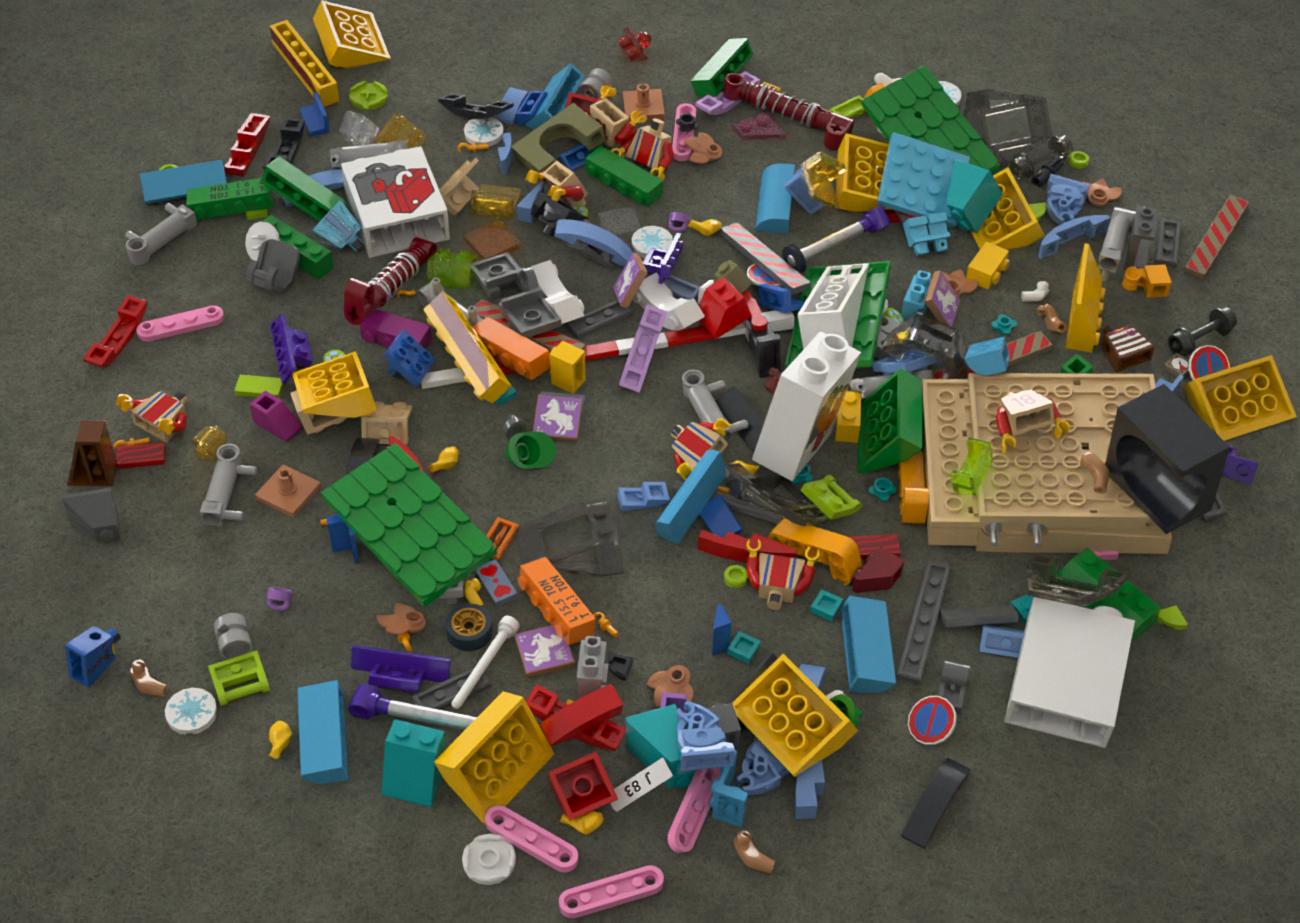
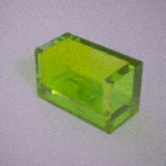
[950,437,993,496]

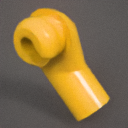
[464,578,484,607]

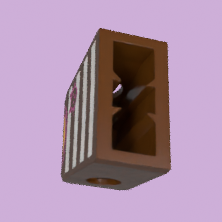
[1101,323,1155,372]

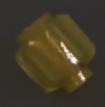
[192,426,227,460]

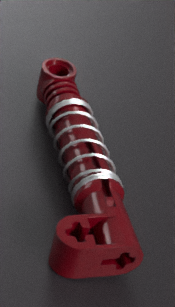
[723,73,855,150]
[344,237,437,325]

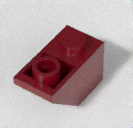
[852,547,905,593]

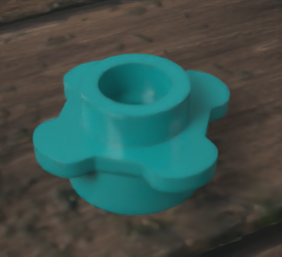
[991,314,1017,335]
[790,464,813,484]
[869,478,897,502]

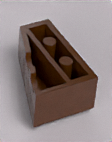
[67,420,118,486]

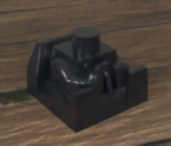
[530,191,588,237]

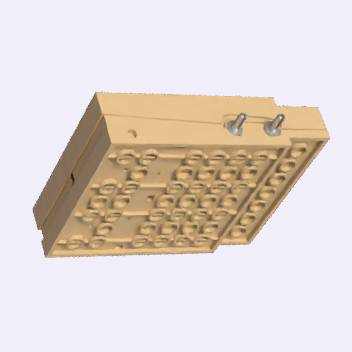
[922,373,1172,554]

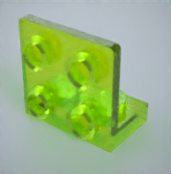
[427,249,477,288]

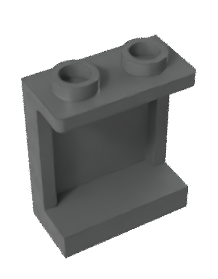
[1124,206,1158,270]

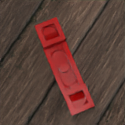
[83,295,148,368]
[526,684,626,751]

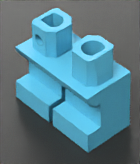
[903,212,950,257]
[901,270,932,323]

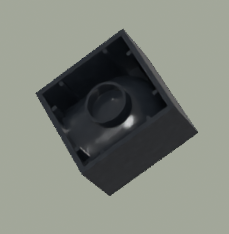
[1105,384,1230,534]

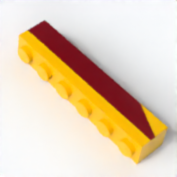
[270,20,339,107]
[423,292,511,404]

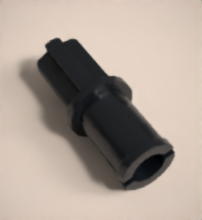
[1031,156,1064,188]

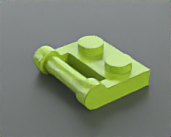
[801,475,862,520]
[208,651,270,706]

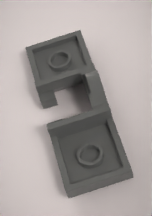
[469,252,562,338]

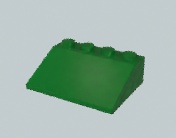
[857,368,923,473]
[1037,548,1161,644]

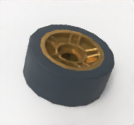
[445,603,493,651]

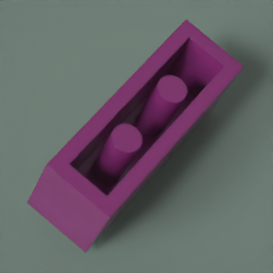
[360,309,432,349]

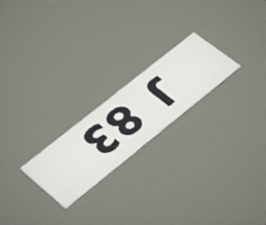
[610,758,673,812]

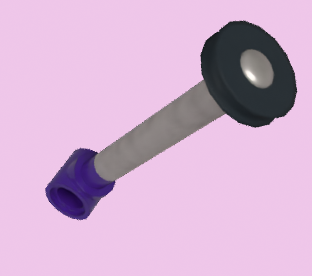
[782,205,891,273]
[348,684,486,731]

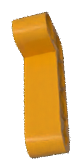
[898,450,929,524]
[768,518,862,586]

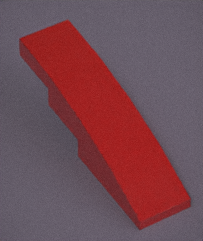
[224,113,270,177]
[698,530,798,563]

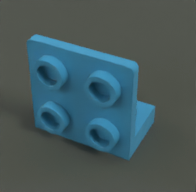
[709,751,748,828]

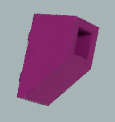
[250,391,302,442]

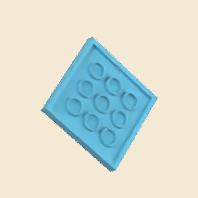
[877,132,970,228]

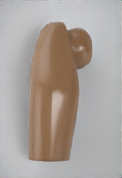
[1037,304,1067,333]
[1080,452,1110,494]
[130,660,168,697]
[734,831,775,874]

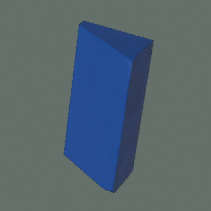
[515,91,548,126]
[556,144,597,171]
[700,495,743,538]
[712,604,731,656]

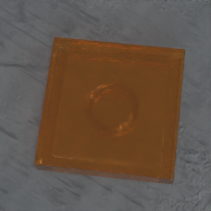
[463,219,521,260]

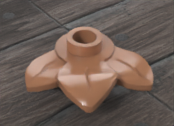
[684,132,723,164]
[1082,179,1122,206]
[941,269,978,297]
[377,603,426,635]
[647,665,694,708]

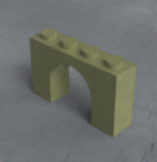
[511,103,606,184]

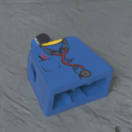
[65,627,121,688]

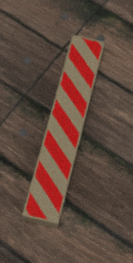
[1184,195,1249,279]
[474,299,586,352]
[932,331,1053,379]

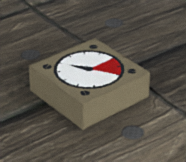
[1163,353,1189,377]

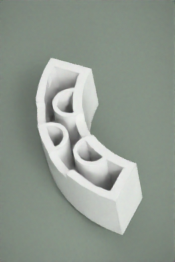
[528,260,584,324]
[633,272,705,331]

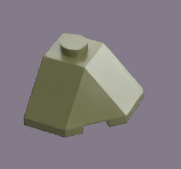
[714,259,753,294]

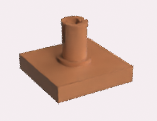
[623,84,665,121]
[255,464,321,518]

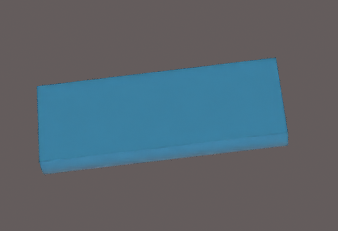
[525,63,585,129]
[140,160,227,204]
[755,163,795,234]
[965,336,1010,375]
[655,450,728,545]
[841,596,896,693]
[297,680,349,784]

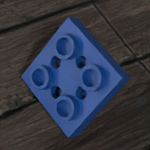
[383,329,436,387]

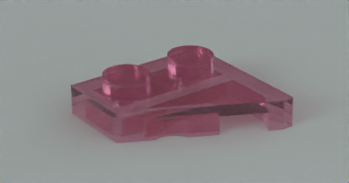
[732,112,786,140]

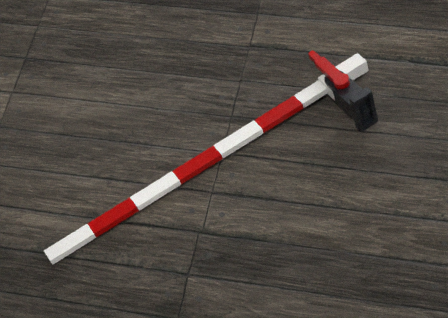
[421,290,794,389]

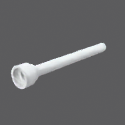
[452,616,520,709]

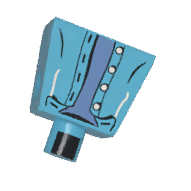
[312,201,364,252]

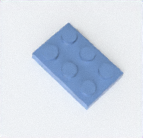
[873,347,951,375]

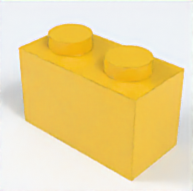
[966,242,1010,290]
[549,341,586,394]
[835,391,861,443]

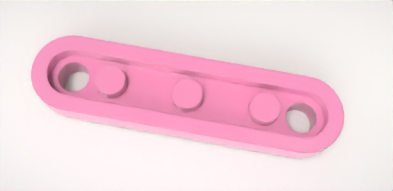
[672,103,696,162]
[136,306,224,342]
[668,768,722,853]
[485,805,578,873]
[559,865,664,919]

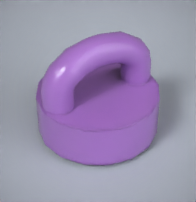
[668,212,690,232]
[267,587,292,611]

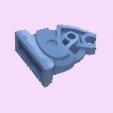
[784,165,826,214]
[1046,174,1090,225]
[676,701,735,771]
[736,735,789,796]

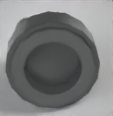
[503,414,526,439]

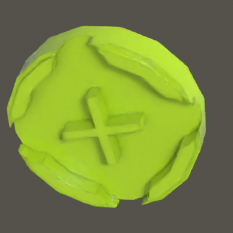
[349,81,388,110]

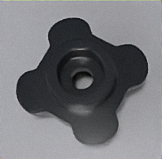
[676,113,698,132]

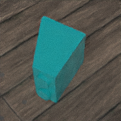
[946,160,1003,233]
[626,704,695,788]
[381,719,447,807]

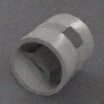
[578,68,613,99]
[213,613,252,660]

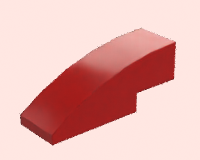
[540,684,623,747]

